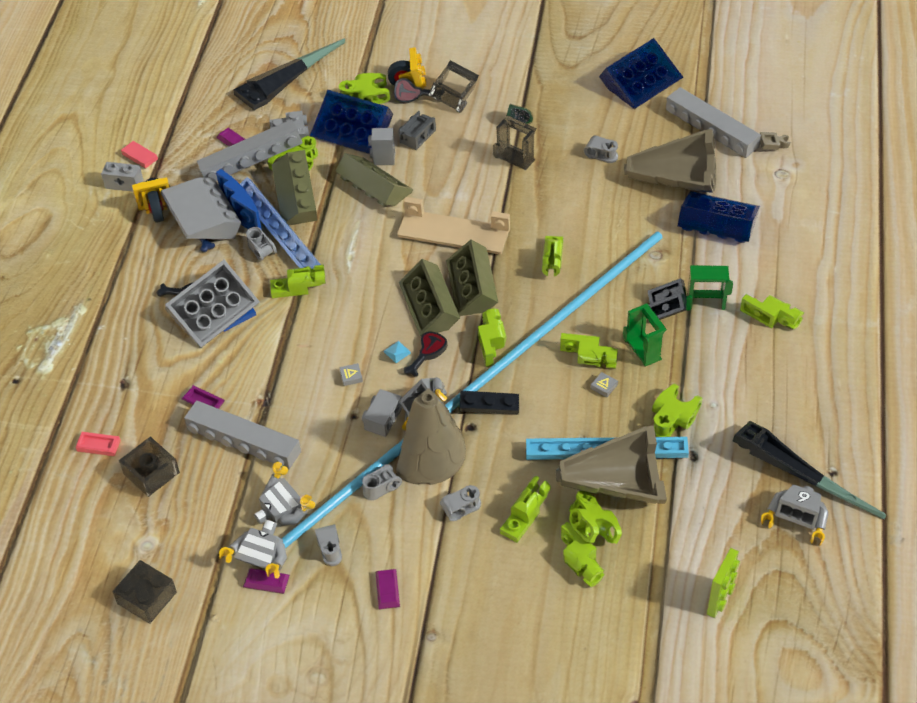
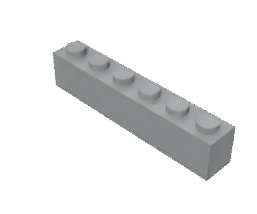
[666,87,761,158]
[197,119,303,181]
[184,400,301,469]

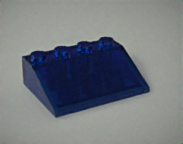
[599,38,683,109]
[310,90,393,154]
[677,191,760,243]

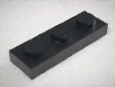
[460,391,519,415]

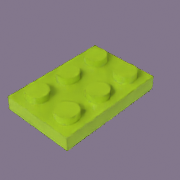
[707,548,740,618]

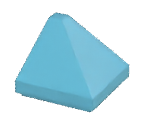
[384,341,411,363]

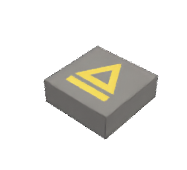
[339,363,363,386]
[591,372,618,397]

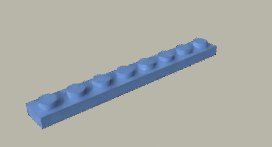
[240,177,321,268]

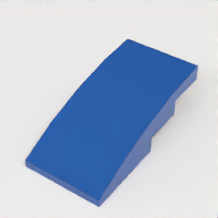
[216,169,262,230]

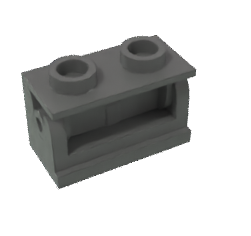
[398,111,436,150]

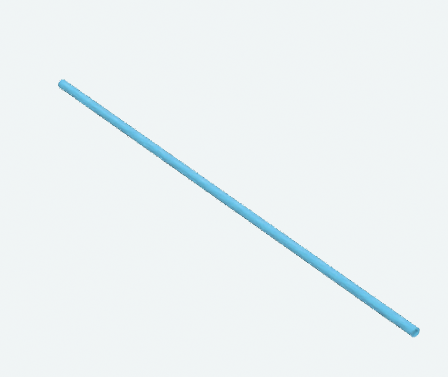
[281,232,663,549]

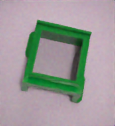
[686,265,733,311]
[623,303,667,367]

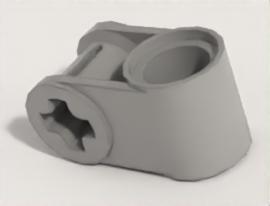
[584,136,618,163]
[246,227,277,261]
[362,464,402,500]
[440,485,481,521]
[315,524,342,566]

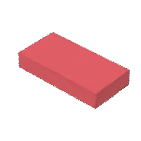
[121,141,158,169]
[75,432,121,456]

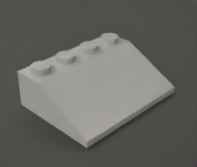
[161,177,241,239]
[165,260,260,348]

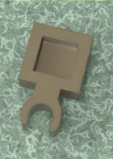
[760,132,791,150]

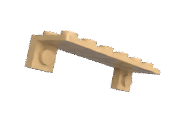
[397,197,510,255]

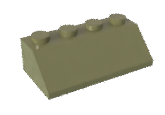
[272,150,318,225]
[335,153,413,207]
[446,240,498,316]
[399,259,460,337]

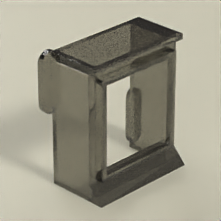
[429,60,479,113]
[493,115,537,170]

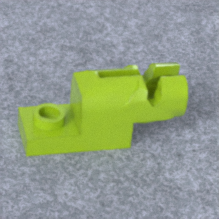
[542,236,563,276]
[270,264,326,298]
[740,294,804,329]
[478,308,507,367]
[560,333,618,369]
[500,476,551,543]
[561,522,604,587]

